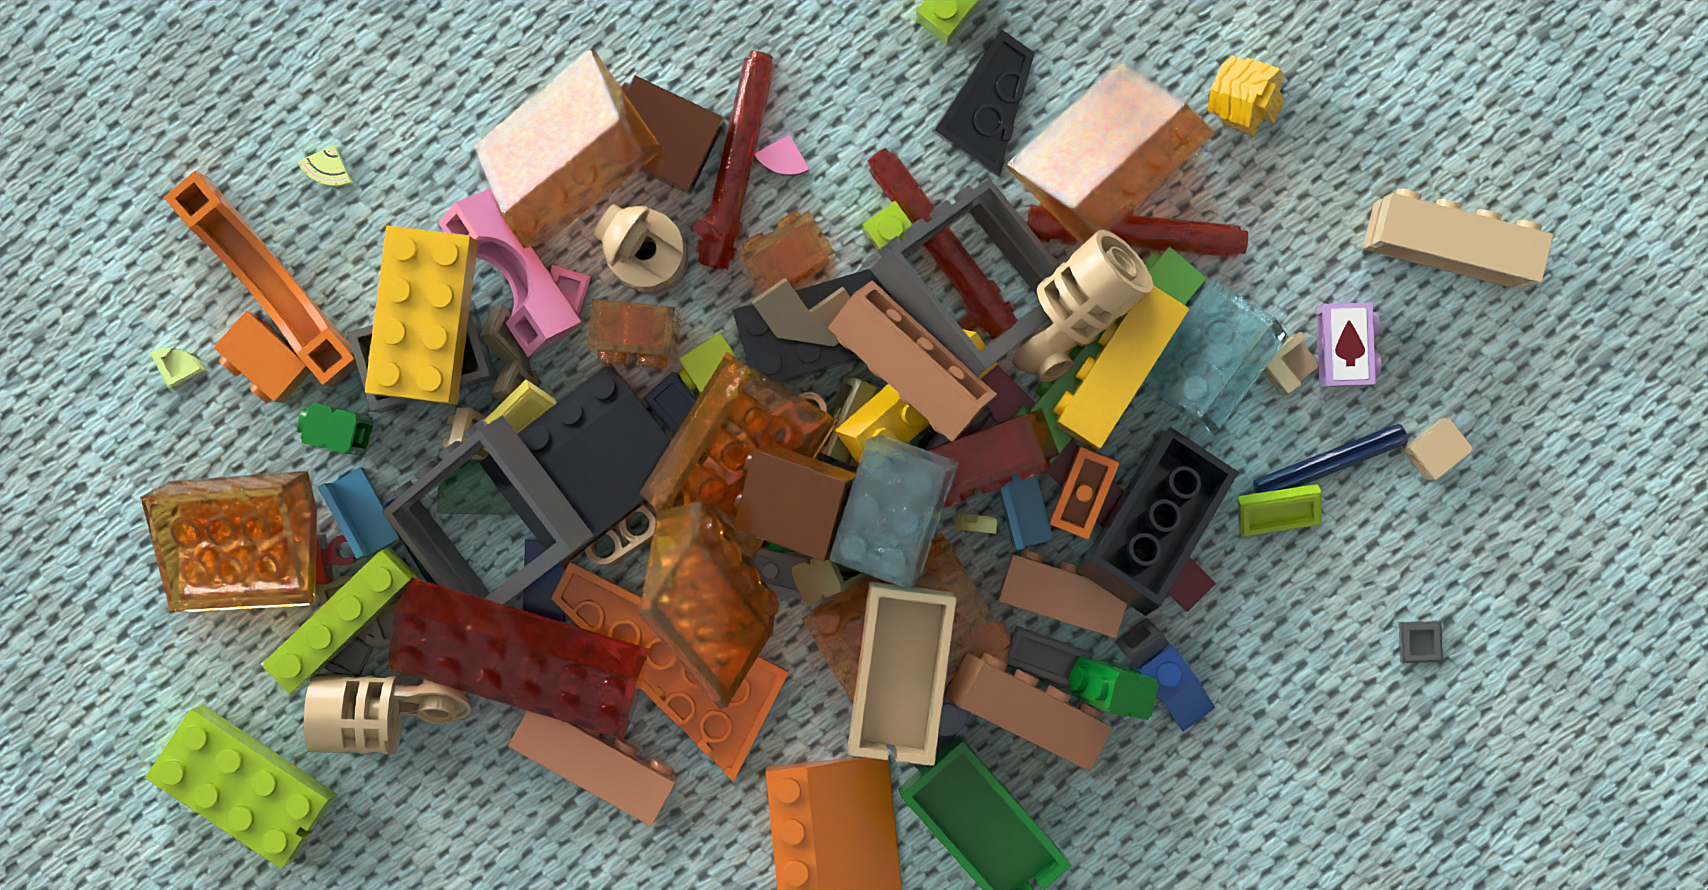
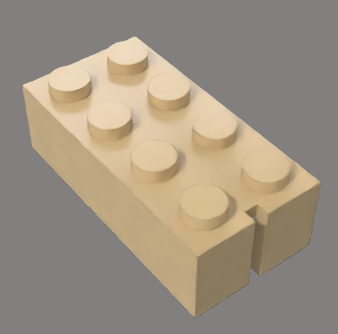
[1362,189,1554,290]
[848,582,956,766]

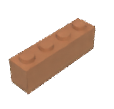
[828,281,997,442]
[944,652,1113,771]
[508,698,678,826]

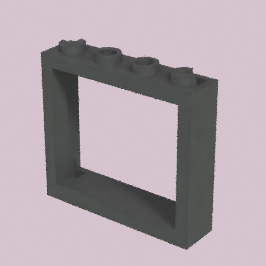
[870,179,1060,376]
[382,415,594,629]

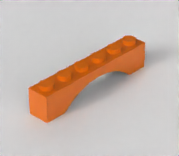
[163,171,358,387]

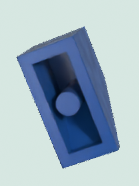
[1134,644,1215,732]

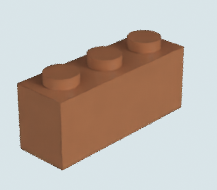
[996,549,1127,638]

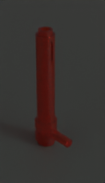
[694,51,775,270]
[867,148,1019,340]
[1027,163,1248,257]

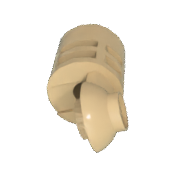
[594,204,688,294]
[1012,230,1153,383]
[304,671,472,755]

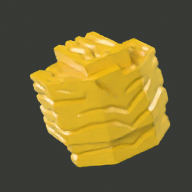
[1207,56,1286,136]

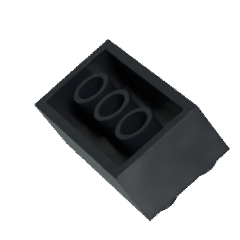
[732,268,898,391]
[1076,427,1239,616]

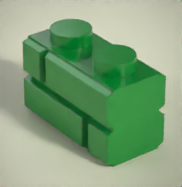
[297,403,374,456]
[1069,655,1159,720]

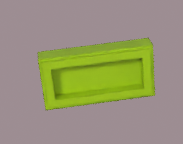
[1237,484,1322,537]

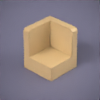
[1257,332,1319,395]
[1402,418,1473,480]

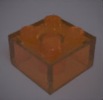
[738,210,836,294]
[587,299,682,369]

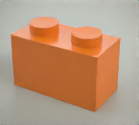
[213,311,311,403]
[1049,445,1120,540]

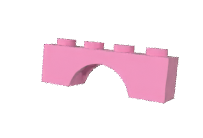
[438,187,581,357]

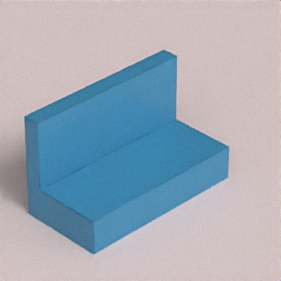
[993,461,1054,550]
[318,467,400,559]

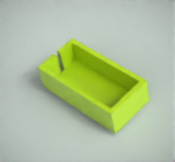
[145,705,338,869]

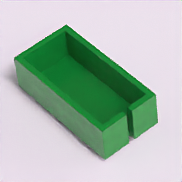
[898,735,1072,890]

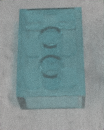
[1143,280,1288,435]
[829,434,958,589]

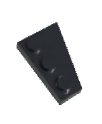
[932,29,1035,177]

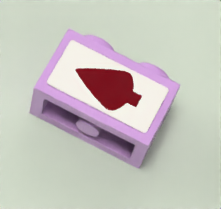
[1316,302,1381,388]

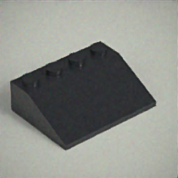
[480,362,691,568]

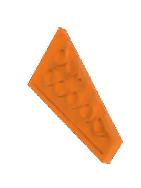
[551,561,789,782]

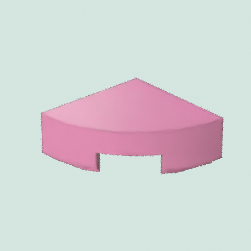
[754,134,810,176]
[550,265,592,316]

